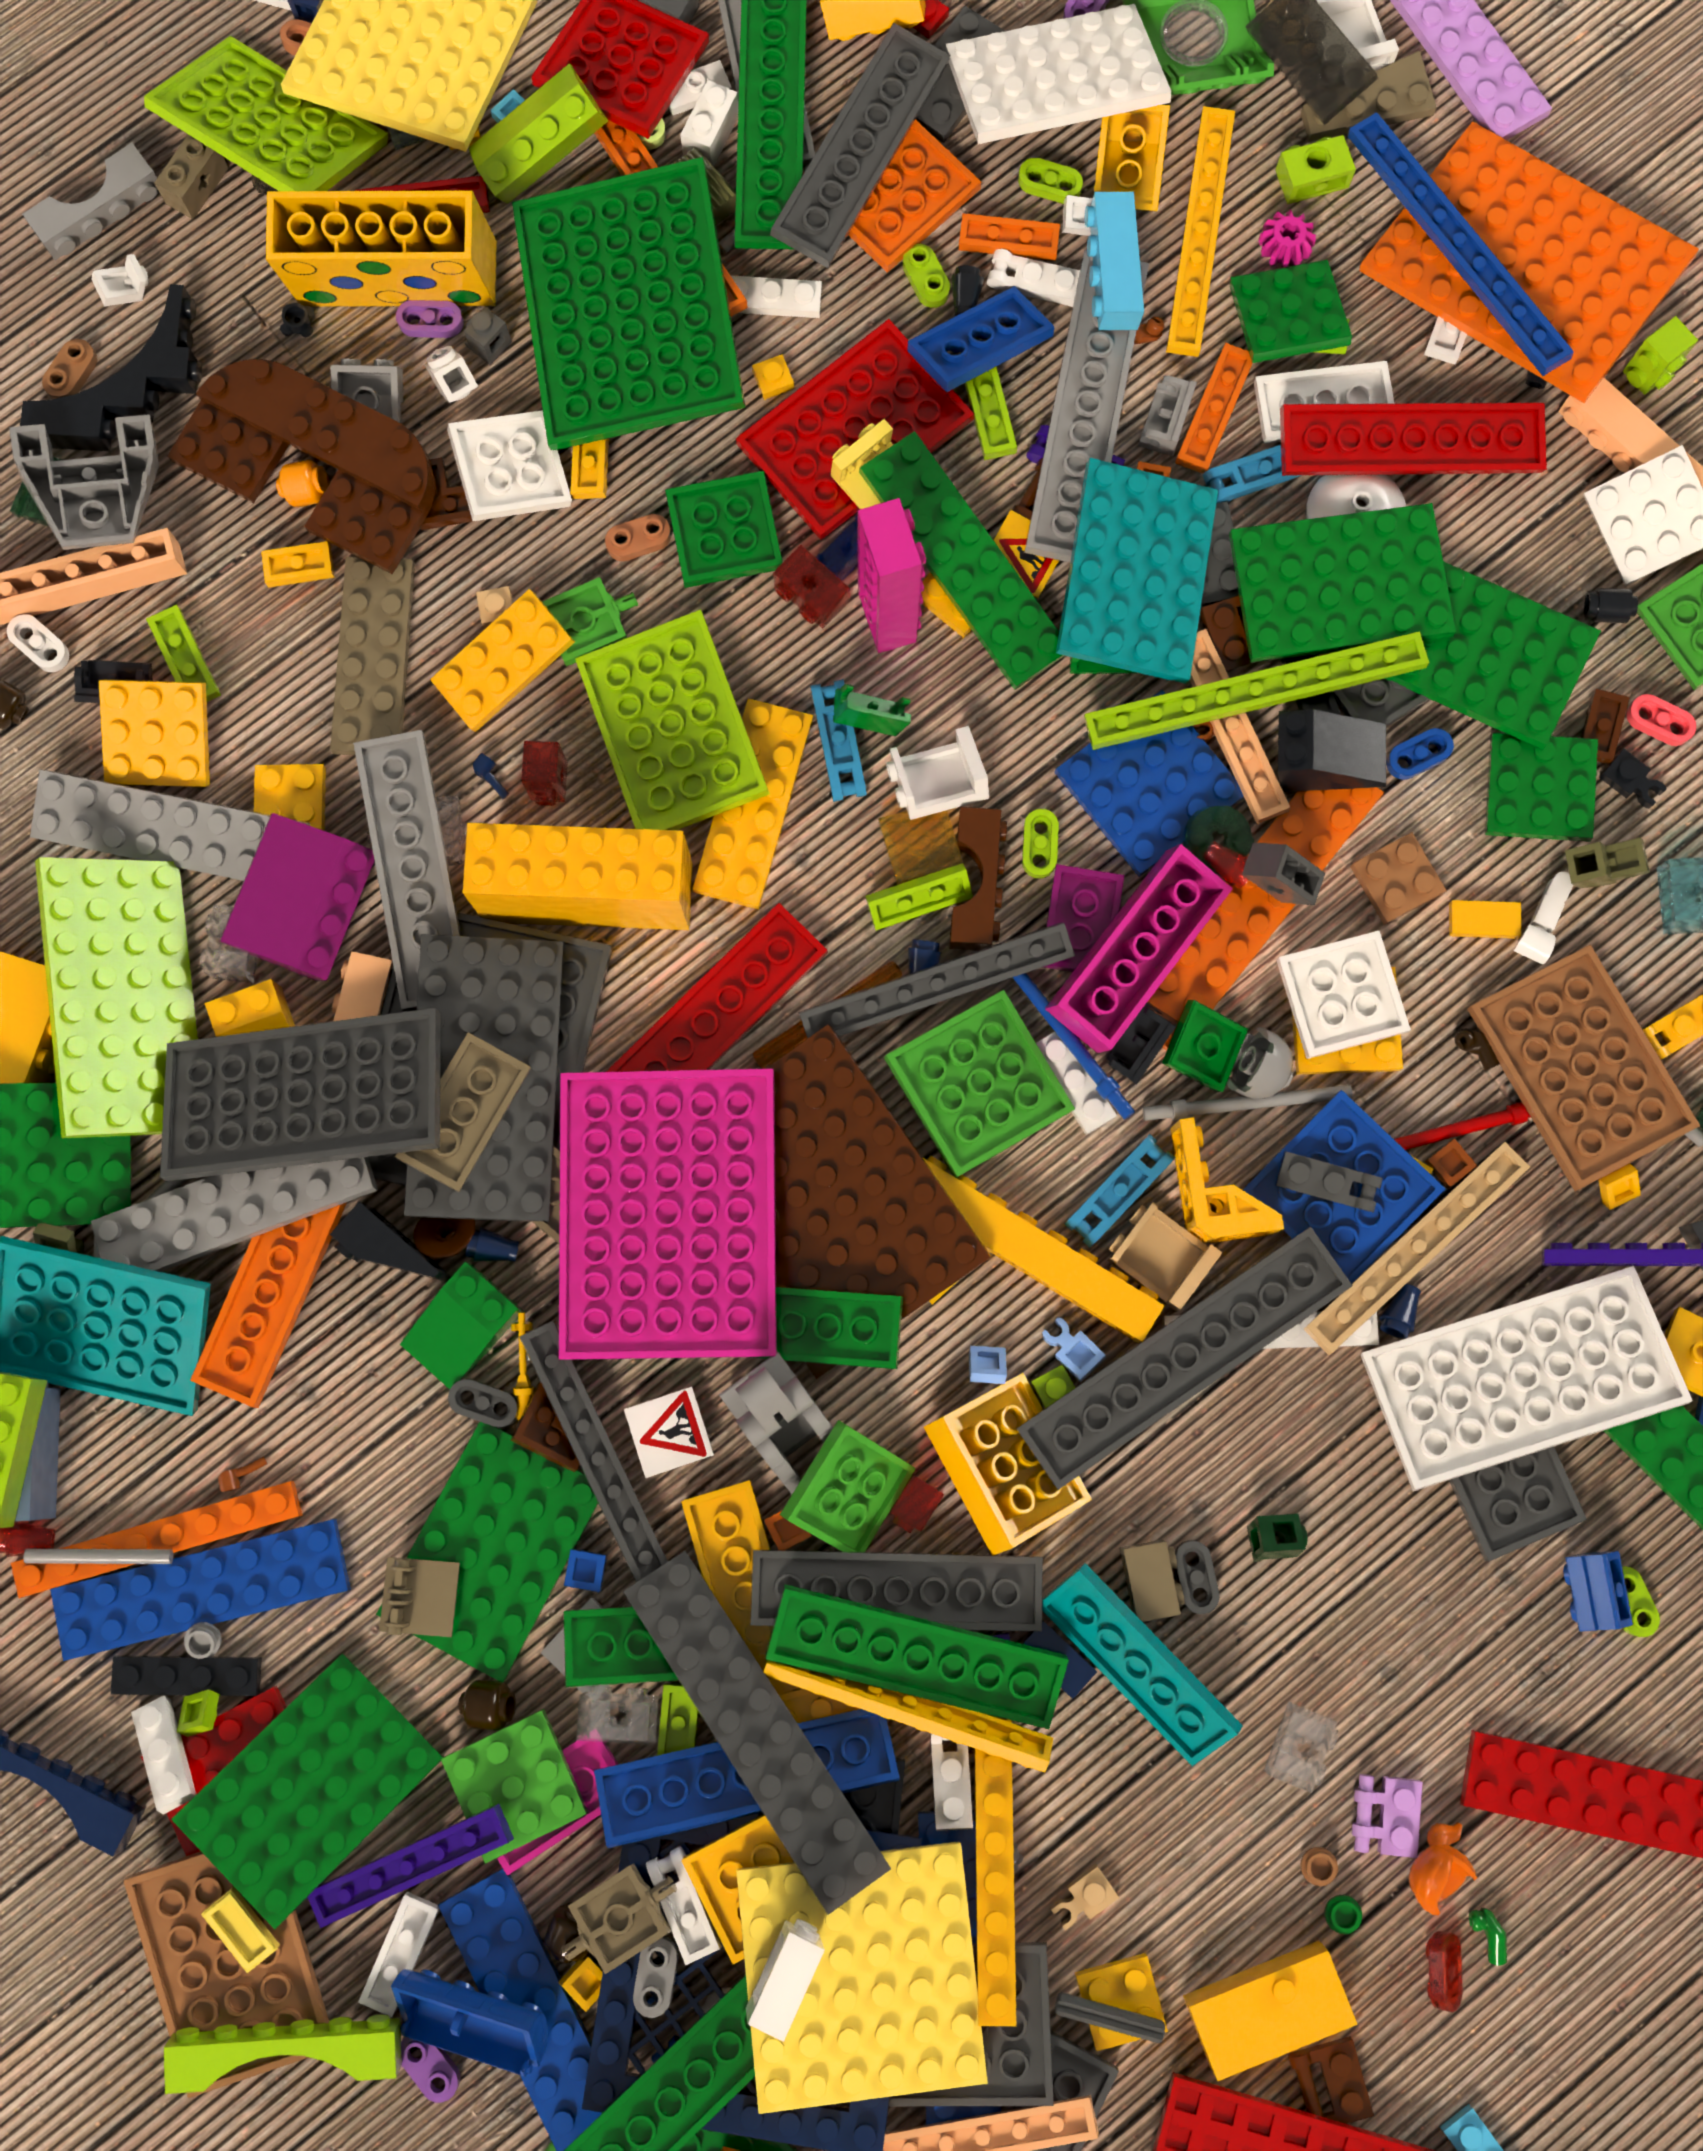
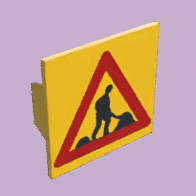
[994,510,1059,599]

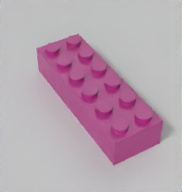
[858,498,926,654]
[1045,844,1233,1053]

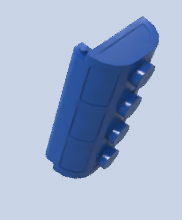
[391,1969,548,2077]

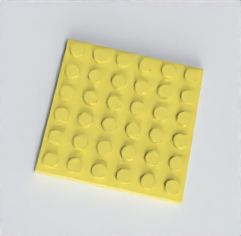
[281,0,538,152]
[736,1841,988,2114]

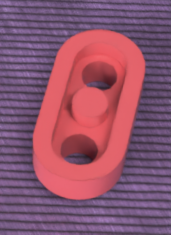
[1626,694,1696,746]

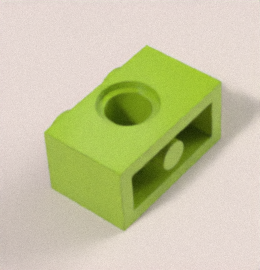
[1275,135,1356,205]

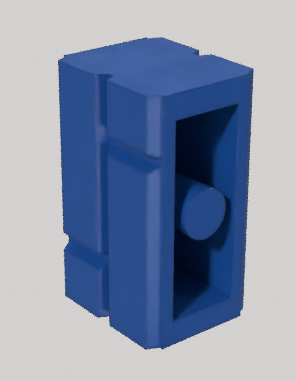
[1563,1551,1633,1632]

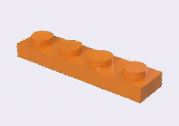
[1175,342,1253,474]

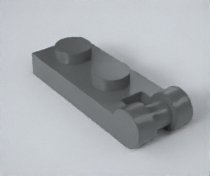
[1275,1151,1383,1213]

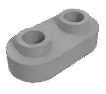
[633,1936,679,2018]

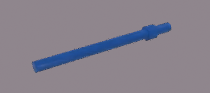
[1012,973,1135,1120]

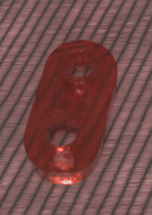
[1426,1931,1463,2012]

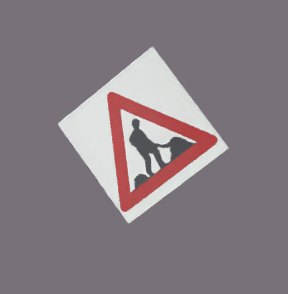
[624,1387,714,1478]

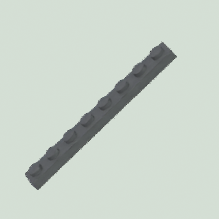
[799,922,1075,1039]
[519,1321,668,1582]

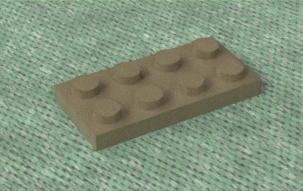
[395,1032,531,1193]

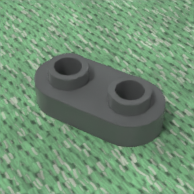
[448,1379,518,1427]
[1175,1540,1220,1614]

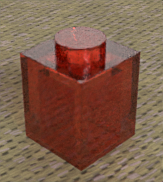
[890,1474,944,1533]

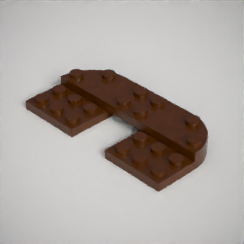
[167,359,436,575]

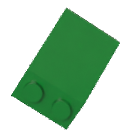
[400,1262,524,1389]

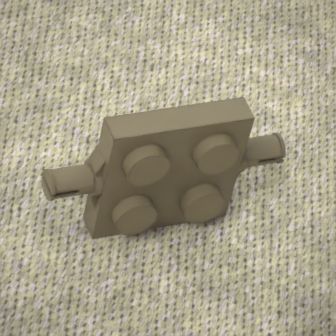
[561,1863,677,1974]

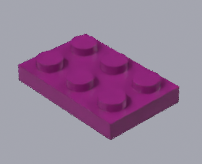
[1044,864,1124,972]

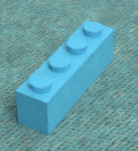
[1084,192,1144,330]

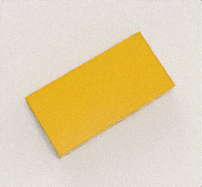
[1449,900,1522,939]

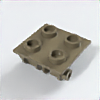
[379,1557,460,1637]

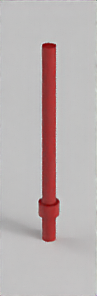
[1394,1102,1531,1150]

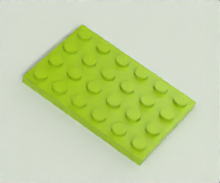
[144,36,388,191]
[575,609,770,830]

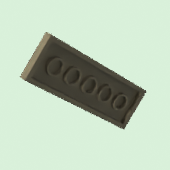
[330,557,415,755]

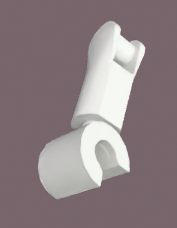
[1514,872,1573,964]

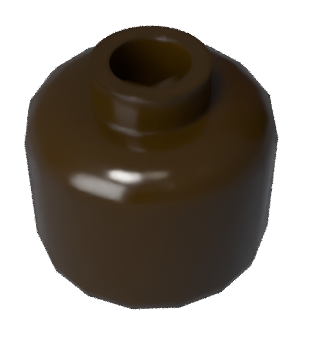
[0,679,29,729]
[458,1680,516,1731]
[545,1902,590,1963]

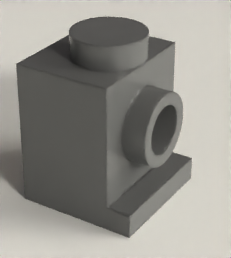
[464,307,512,365]

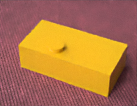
[1183,1940,1358,2081]

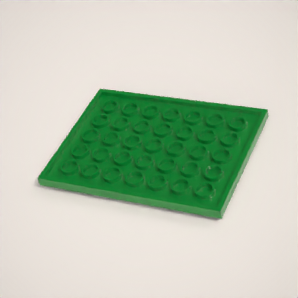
[512,157,746,450]

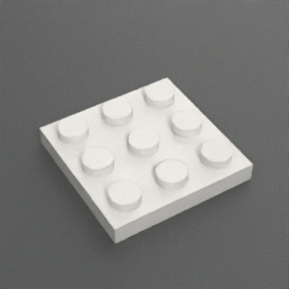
[447,410,572,521]
[1583,445,1703,586]
[1276,931,1411,1059]

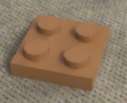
[1350,832,1447,925]

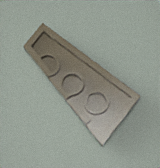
[1301,50,1437,142]

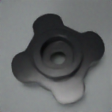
[280,303,315,337]

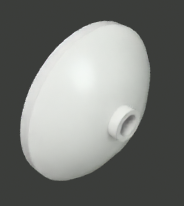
[1305,475,1406,519]

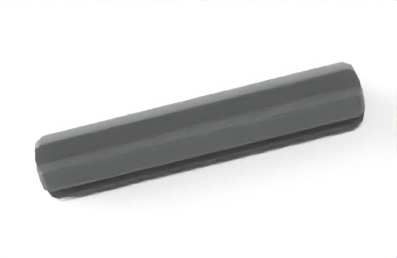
[1055,1992,1165,2043]

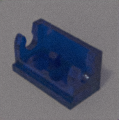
[811,514,858,588]

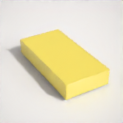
[201,1886,280,1973]

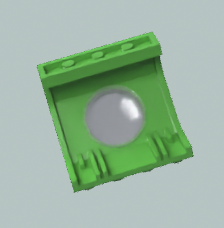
[1122,0,1274,95]

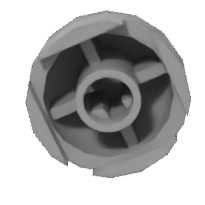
[1227,1027,1294,1099]

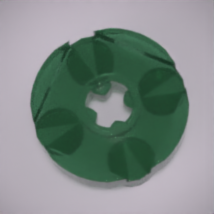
[1183,806,1254,874]

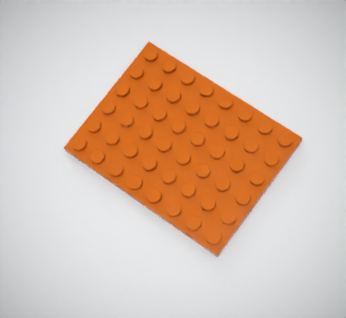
[1359,121,1699,403]

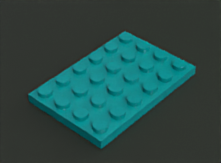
[1056,458,1218,684]
[0,1236,211,1416]

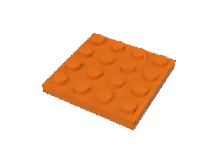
[803,119,982,273]

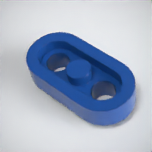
[1386,728,1454,780]

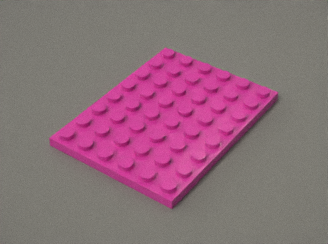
[559,1069,777,1360]

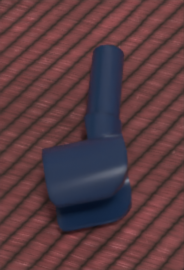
[473,753,509,799]

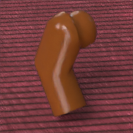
[1134,317,1165,344]

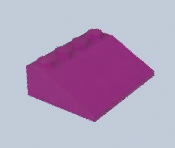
[219,813,374,982]

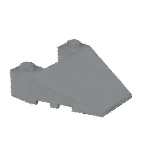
[9,414,159,550]

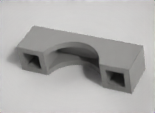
[22,143,159,261]

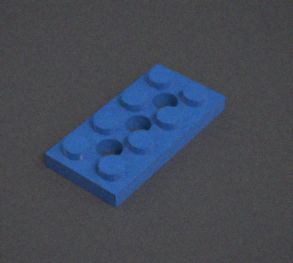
[907,286,1054,392]

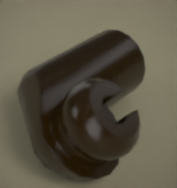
[1454,1028,1500,1070]

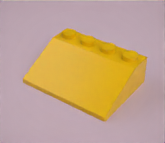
[924,1373,1092,1556]

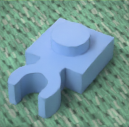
[1042,1317,1106,1383]

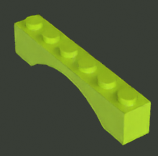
[164,2014,402,2094]

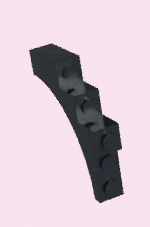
[20,284,202,452]

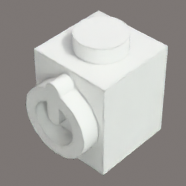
[425,346,478,403]

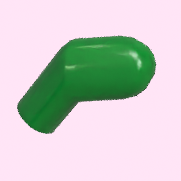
[1469,1908,1507,1966]

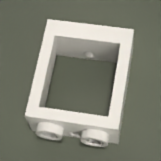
[745,1919,825,2042]

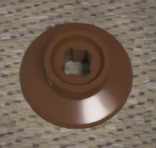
[413,1217,475,1258]

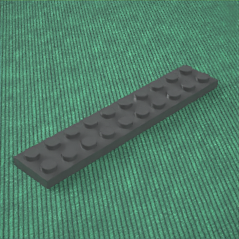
[1016,1227,1353,1490]
[623,1551,891,1915]

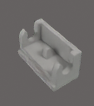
[1138,376,1197,456]

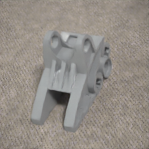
[719,1352,833,1494]

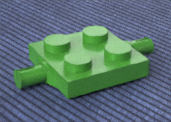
[542,577,638,667]

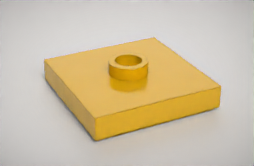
[1664,1307,1703,1397]

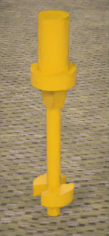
[511,1312,534,1420]

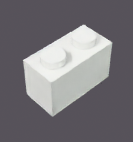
[680,80,738,167]

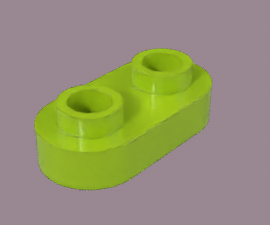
[1018,158,1083,204]
[903,244,950,308]
[1022,809,1059,879]
[1622,1566,1660,1637]

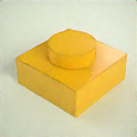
[752,354,795,400]
[1598,1163,1641,1210]
[558,1956,603,2012]

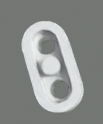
[7,614,69,672]

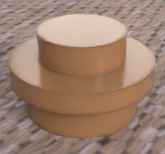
[1300,1847,1338,1886]

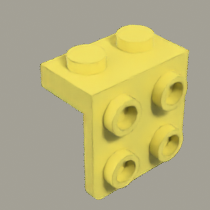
[831,419,893,509]

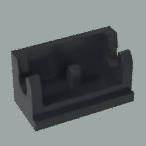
[74,660,153,703]
[1107,1002,1178,1084]

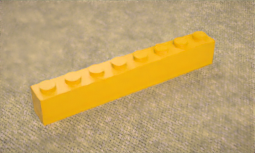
[923,1156,1164,1344]

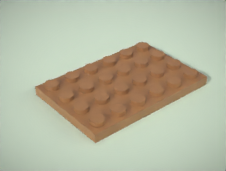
[1467,944,1700,1191]
[123,1852,329,2098]

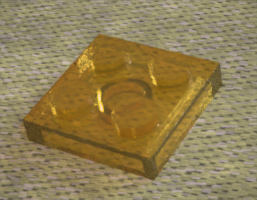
[878,810,963,885]

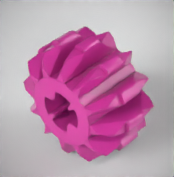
[1258,209,1316,268]

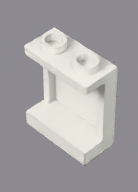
[1307,0,1399,87]
[886,726,989,820]

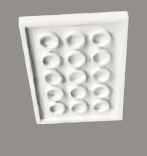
[946,4,1171,144]

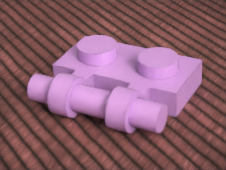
[1352,1774,1423,1858]

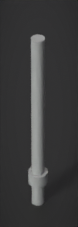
[1143,1085,1353,1121]

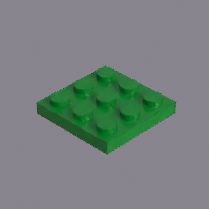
[1229,259,1352,363]
[665,471,783,588]
[1485,733,1598,842]

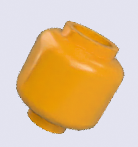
[276,459,329,508]

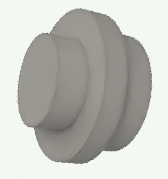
[184,1622,222,1659]

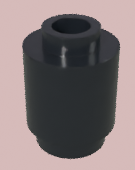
[1584,588,1638,623]

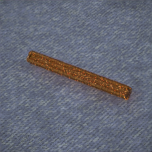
[753,961,902,1069]

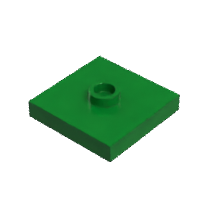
[1162,1000,1248,1092]

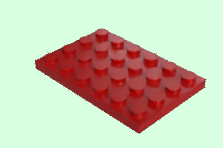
[736,319,974,540]

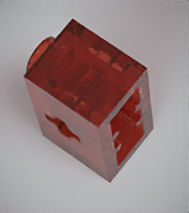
[773,545,850,629]
[521,741,568,806]

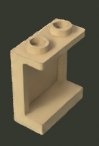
[1108,1202,1222,1312]

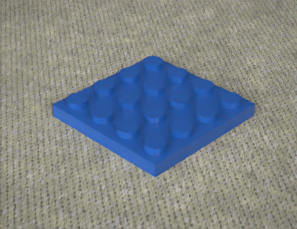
[1055,690,1244,877]
[1242,1090,1445,1284]

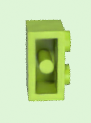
[1623,316,1698,395]

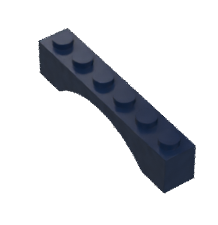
[0,1729,145,1857]

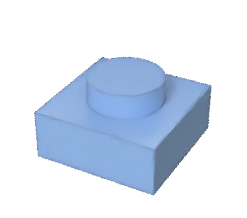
[969,1345,1007,1384]

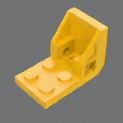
[1170,1117,1284,1244]

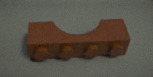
[949,807,1007,951]

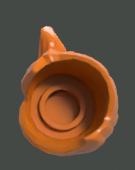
[1408,1822,1477,1915]

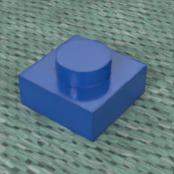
[564,1549,607,1592]

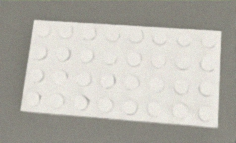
[1361,1266,1693,1491]

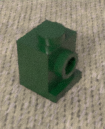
[1247,1514,1308,1562]

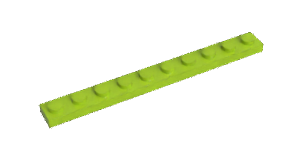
[1084,631,1429,750]

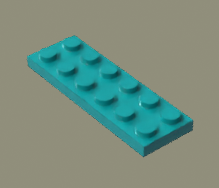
[1042,1563,1243,1766]

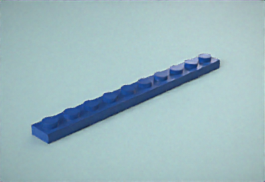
[1348,112,1574,376]

